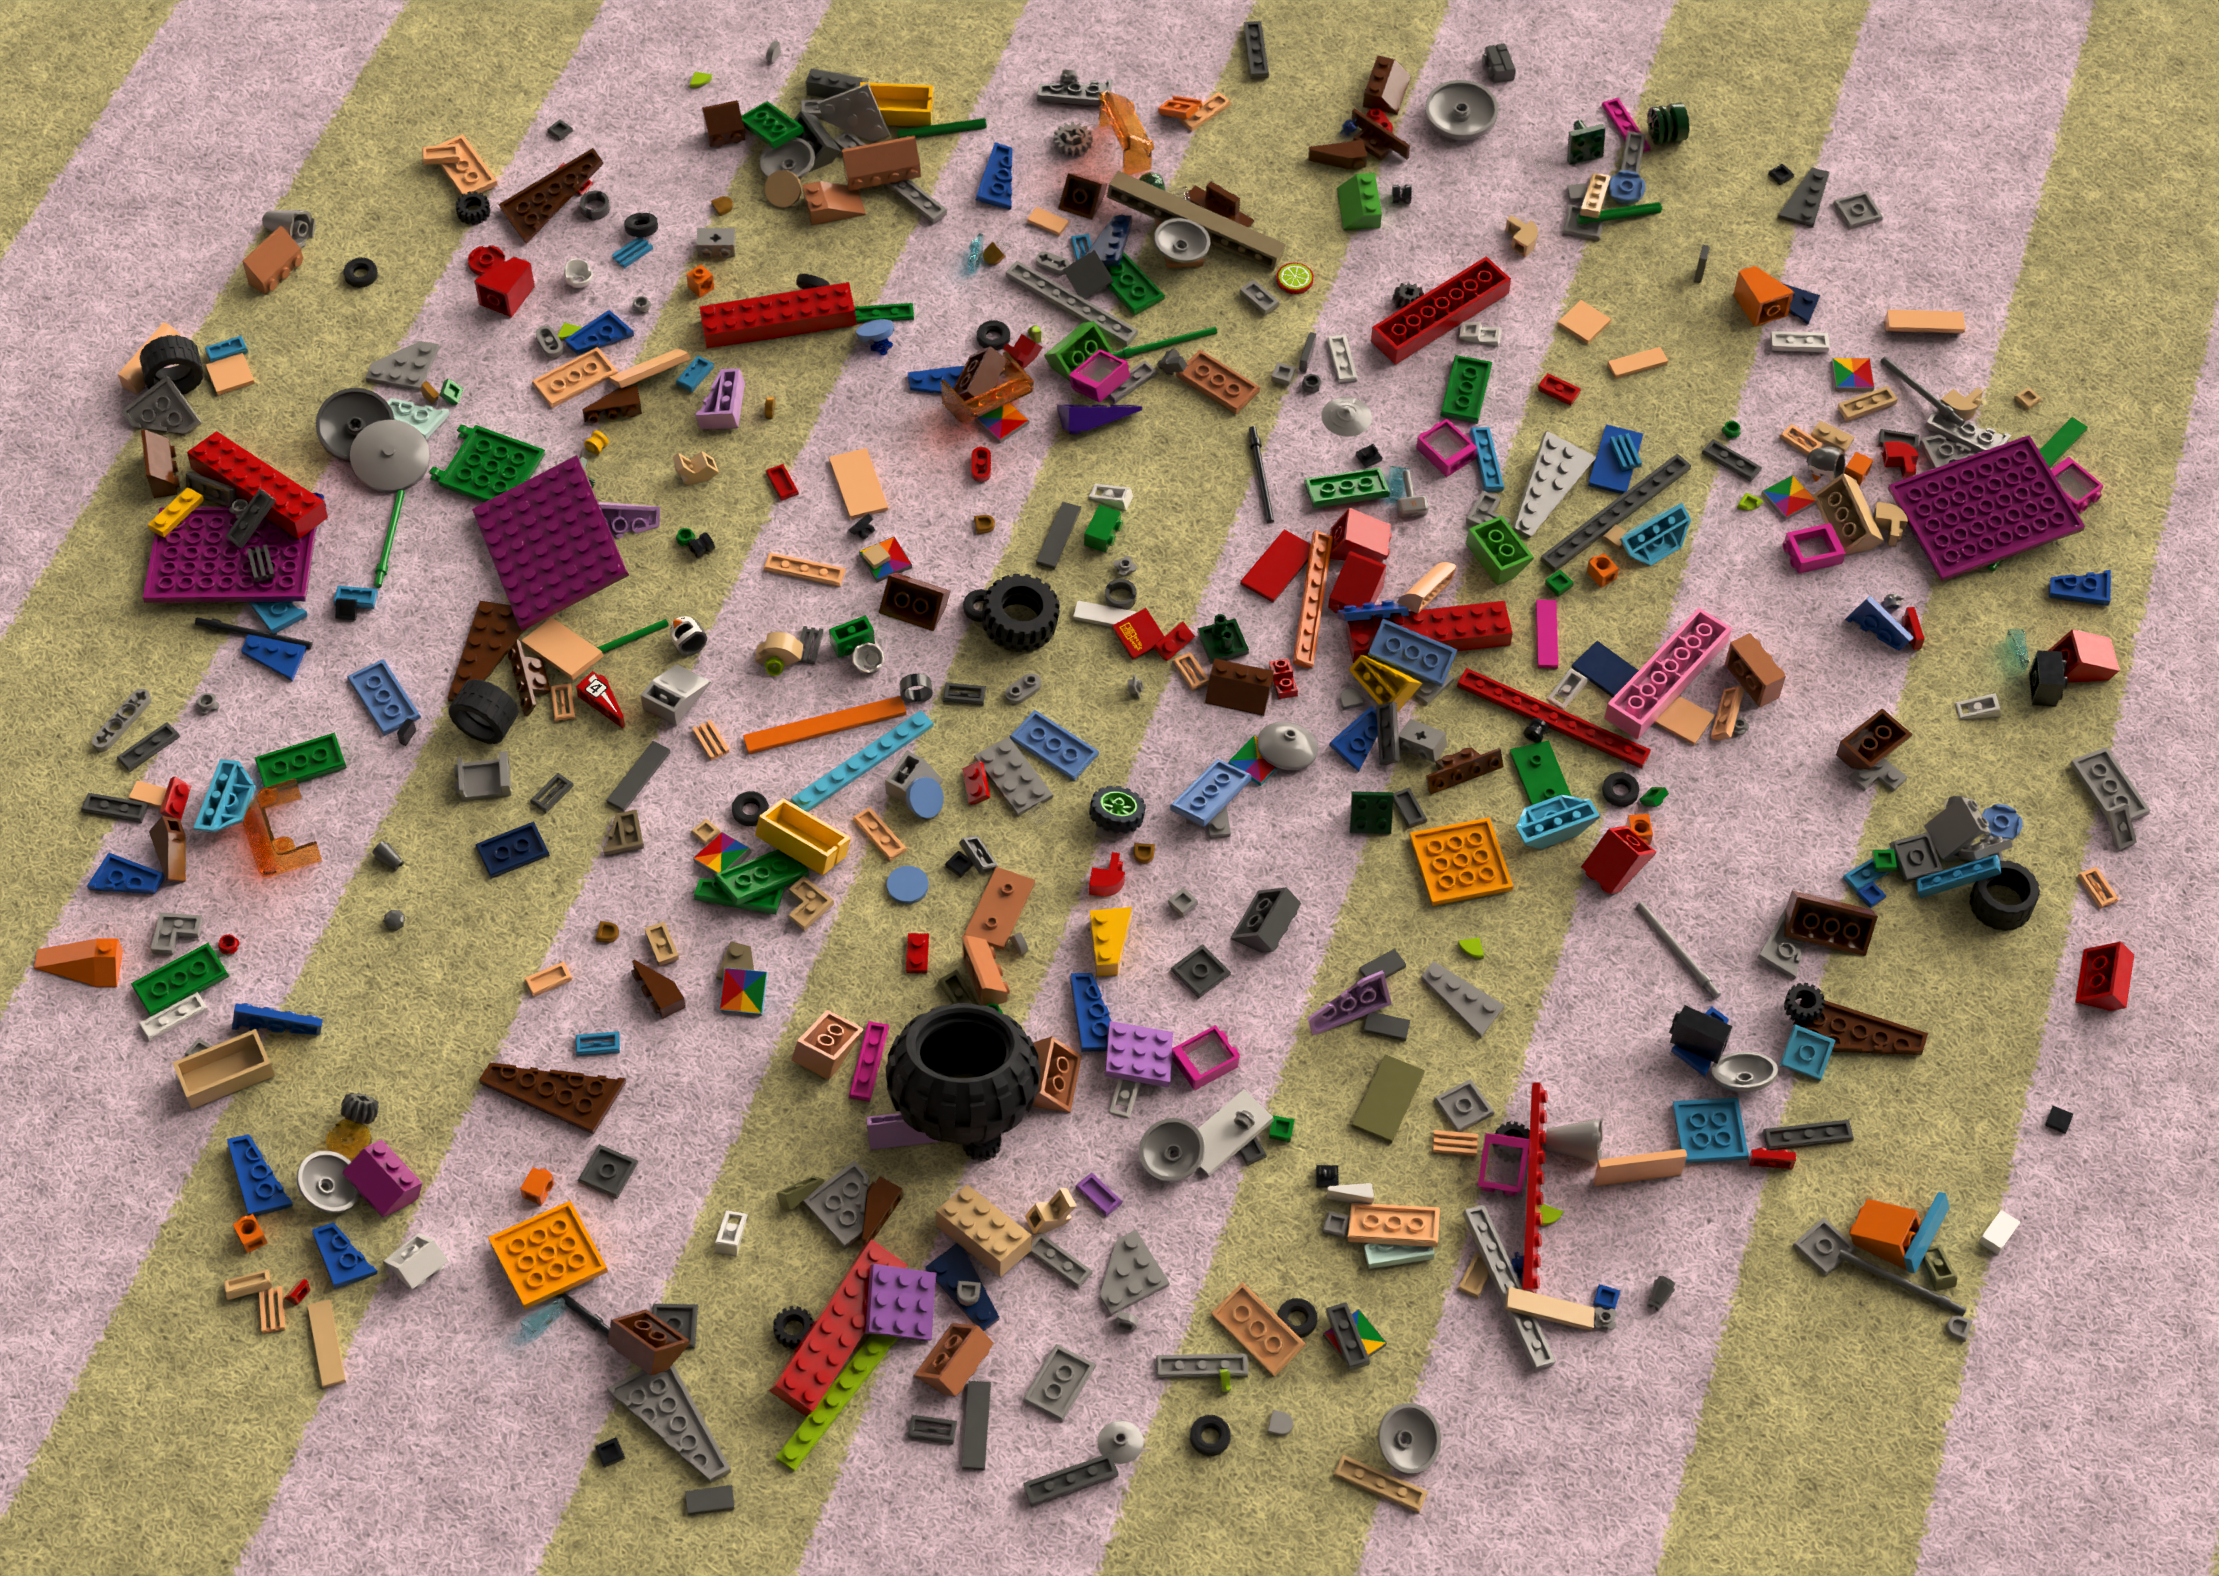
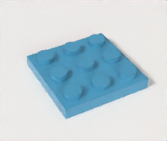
[1672,1097,1749,1163]

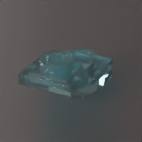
[967,233,984,274]
[1385,466,1410,504]

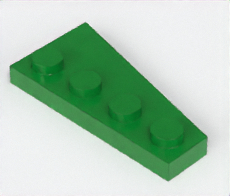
[694,879,786,915]

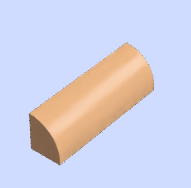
[1884,309,1965,334]
[118,322,180,394]
[1397,562,1457,614]

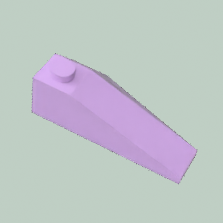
[598,502,660,539]
[1307,971,1392,1035]

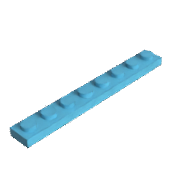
[791,710,934,812]

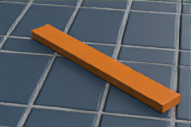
[1292,530,1333,668]
[743,696,907,754]

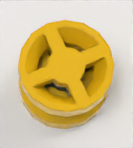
[584,430,609,455]

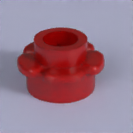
[218,934,239,955]

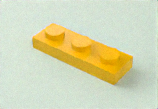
[148,487,204,537]

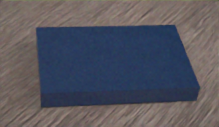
[1571,641,1639,698]
[475,821,550,879]

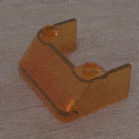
[1099,91,1154,175]
[941,352,1034,423]
[242,778,322,877]

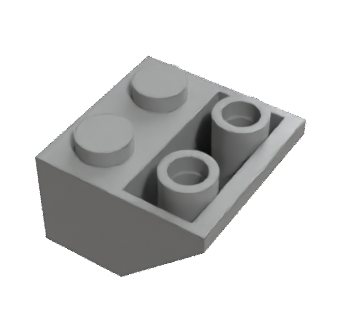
[885,751,943,804]

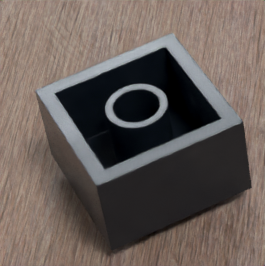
[2029,650,2068,707]

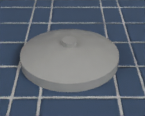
[1425,80,1498,140]
[350,420,430,493]

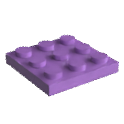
[1104,1021,1173,1087]
[865,1264,936,1341]

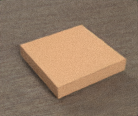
[1558,300,1611,344]
[206,353,255,395]

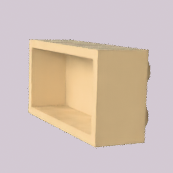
[172,1029,275,1110]
[936,1184,1032,1277]

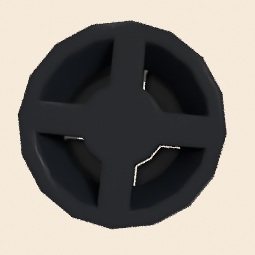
[1523,718,1549,743]

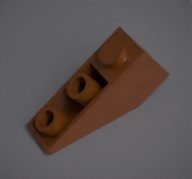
[582,385,642,423]
[149,816,186,883]
[631,960,686,1018]

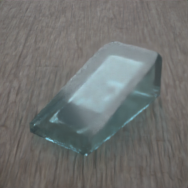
[2005,629,2029,672]
[520,1298,567,1339]

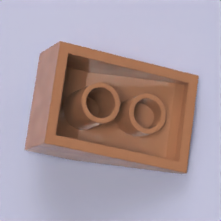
[802,181,866,225]
[791,1010,864,1080]

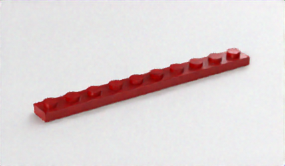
[1457,668,1651,769]
[1523,1082,1548,1293]

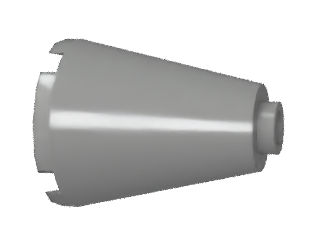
[262,210,315,248]
[1543,1119,1603,1163]

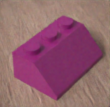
[342,1139,422,1218]

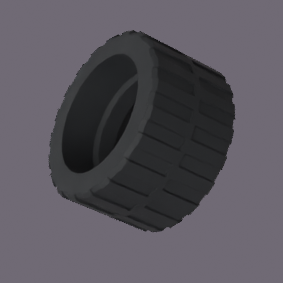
[140,335,204,395]
[448,679,519,744]
[1969,860,2040,931]

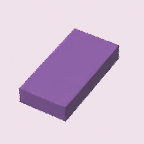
[1076,1172,1122,1217]

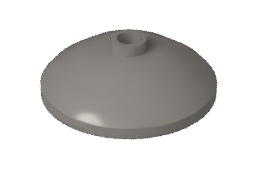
[760,137,815,179]
[1154,218,1210,263]
[1257,722,1318,770]
[1712,1052,1778,1092]
[1139,1118,1205,1182]
[296,1151,360,1213]
[1378,1403,1441,1474]

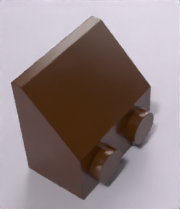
[702,100,746,147]
[1058,173,1108,220]

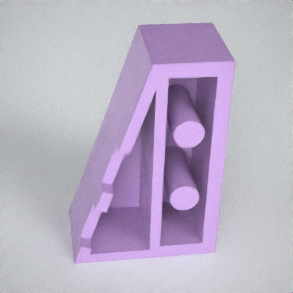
[695,368,745,429]

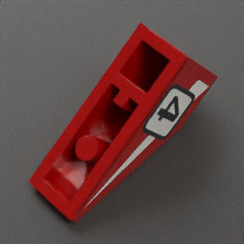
[576,671,625,729]

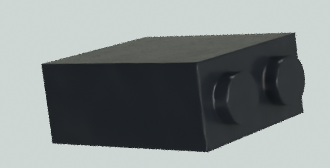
[1669,1005,1733,1064]

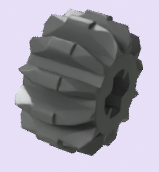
[1392,282,1424,309]
[341,1092,379,1124]

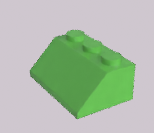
[1337,173,1382,230]
[1044,321,1113,381]
[1465,515,1534,585]

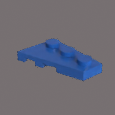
[565,310,634,355]

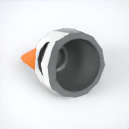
[1806,446,1846,482]
[670,616,708,656]

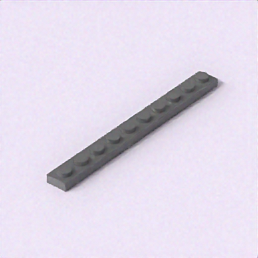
[1540,454,1691,572]

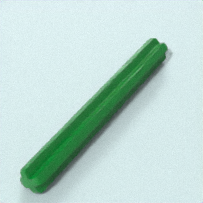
[897,118,987,139]
[1576,202,1662,225]

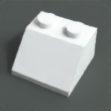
[384,1233,448,1289]

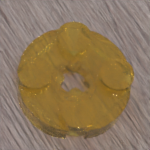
[326,1119,372,1162]

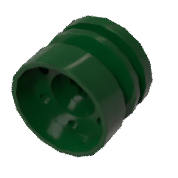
[1647,102,1690,145]

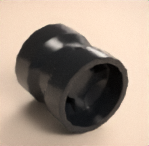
[1392,184,1412,203]
[687,532,715,559]

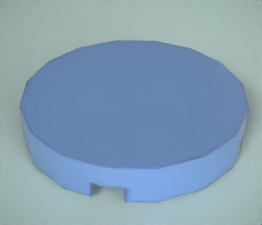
[1608,171,1646,204]
[856,320,895,343]
[906,777,944,819]
[1982,804,2023,840]
[887,866,928,904]

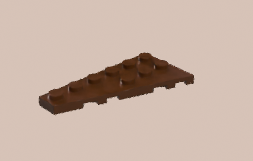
[498,148,604,244]
[448,601,526,702]
[1791,998,1928,1055]
[479,1062,626,1135]

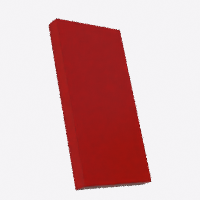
[1240,529,1311,603]

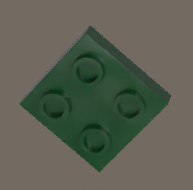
[1567,120,1606,165]
[1197,614,1249,664]
[1350,791,1394,834]

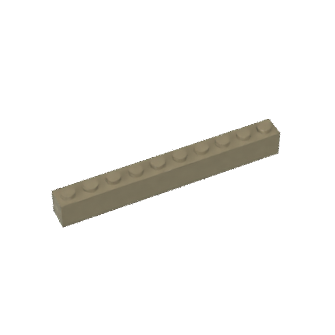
[1106,171,1286,271]

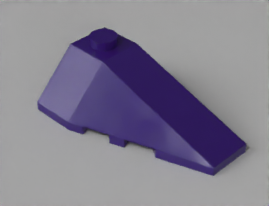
[1057,404,1142,434]

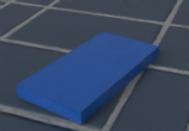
[1588,424,1644,494]

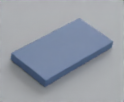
[1367,619,1457,687]
[347,659,421,736]
[1009,710,1099,781]
[1170,759,1251,827]

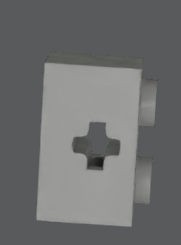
[696,228,736,258]
[1399,719,1447,763]

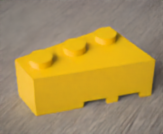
[1349,655,1423,712]
[1090,907,1132,977]

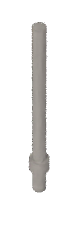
[1636,902,1721,999]

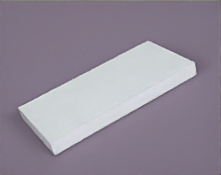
[1198,1089,1274,1176]

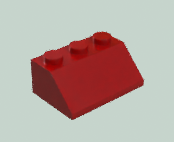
[2075,941,2134,1011]

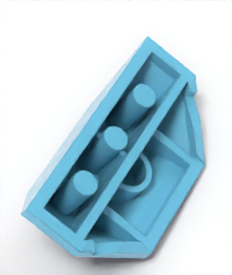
[1620,503,1691,566]
[193,759,256,832]
[1516,795,1600,849]

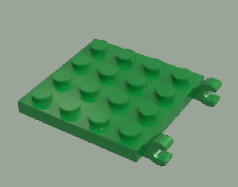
[429,424,545,502]

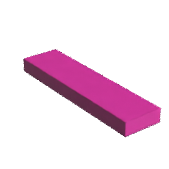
[1602,98,1651,152]
[1536,599,1559,669]
[849,1021,889,1102]

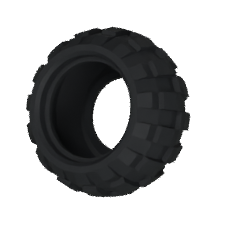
[886,1003,1040,1144]

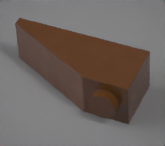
[1308,140,1367,170]
[862,1176,903,1246]

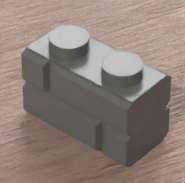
[1482,43,1516,83]

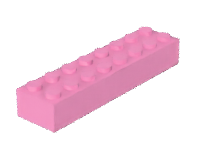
[1604,608,1732,740]

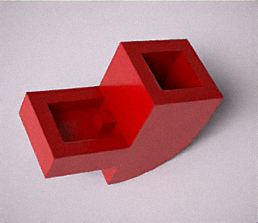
[1003,334,1043,370]
[1881,441,1919,480]
[1089,852,1125,897]

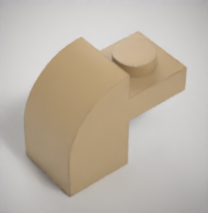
[1505,215,1538,257]
[1939,387,1983,421]
[672,451,719,485]
[1873,502,1908,547]
[755,632,804,666]
[1025,1188,1076,1234]

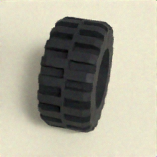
[981,574,1060,652]

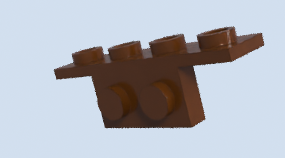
[1351,108,1410,160]
[1184,181,1254,228]
[508,640,551,716]
[1426,747,1504,795]

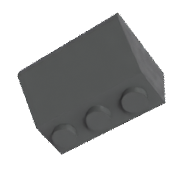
[806,68,869,99]
[794,111,841,173]
[1230,887,1302,953]

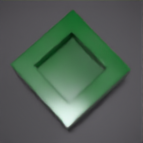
[439,378,463,405]
[1545,570,1574,596]
[1639,787,1669,807]
[1872,849,1897,872]
[1269,1115,1295,1142]

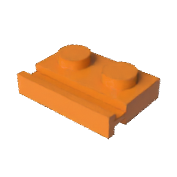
[1158,95,1203,119]

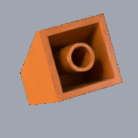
[1733,266,1794,327]
[1849,1198,1921,1270]

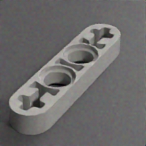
[92,689,151,752]

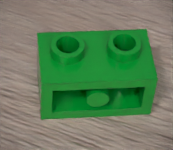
[1084,504,1123,553]
[829,615,875,658]

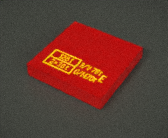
[1112,608,1164,660]

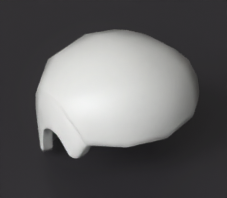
[564,259,593,288]
[852,643,885,673]

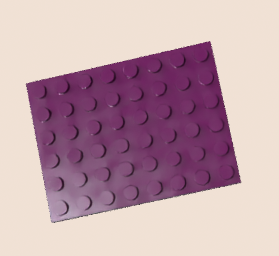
[1888,435,2085,582]
[472,455,629,631]
[143,507,317,603]

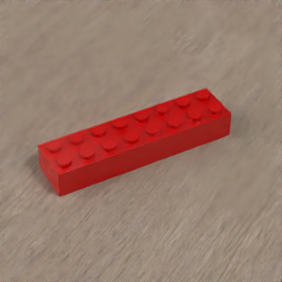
[1371,256,1511,365]
[699,282,857,348]
[187,431,328,539]
[1346,600,1513,663]
[769,1239,908,1417]

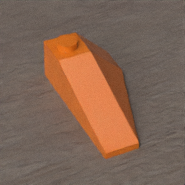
[34,938,123,987]

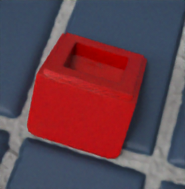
[284,1278,311,1306]

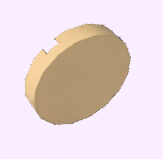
[765,170,802,207]

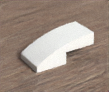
[1459,322,1501,346]

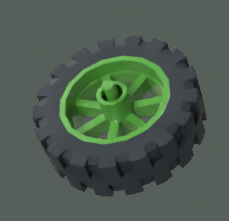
[1089,786,1146,834]

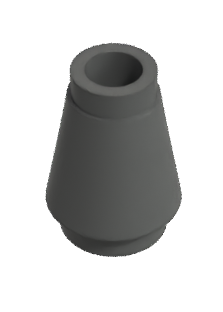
[372,841,404,871]
[1647,1276,1675,1311]

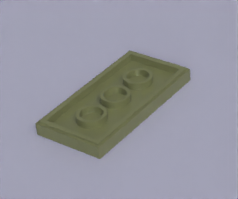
[1351,1054,1425,1143]

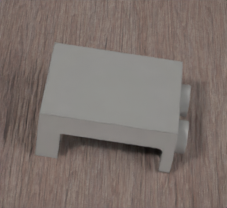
[454,751,511,801]
[1924,797,1991,862]

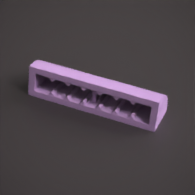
[867,1113,940,1150]

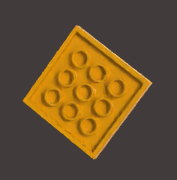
[1409,817,1513,906]
[488,1200,608,1310]

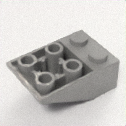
[641,664,711,726]

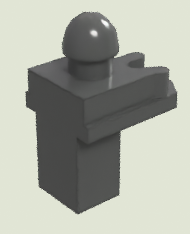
[1157,349,1187,375]

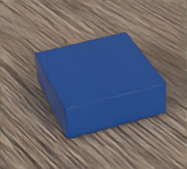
[1856,881,1887,909]
[1593,1284,1621,1310]

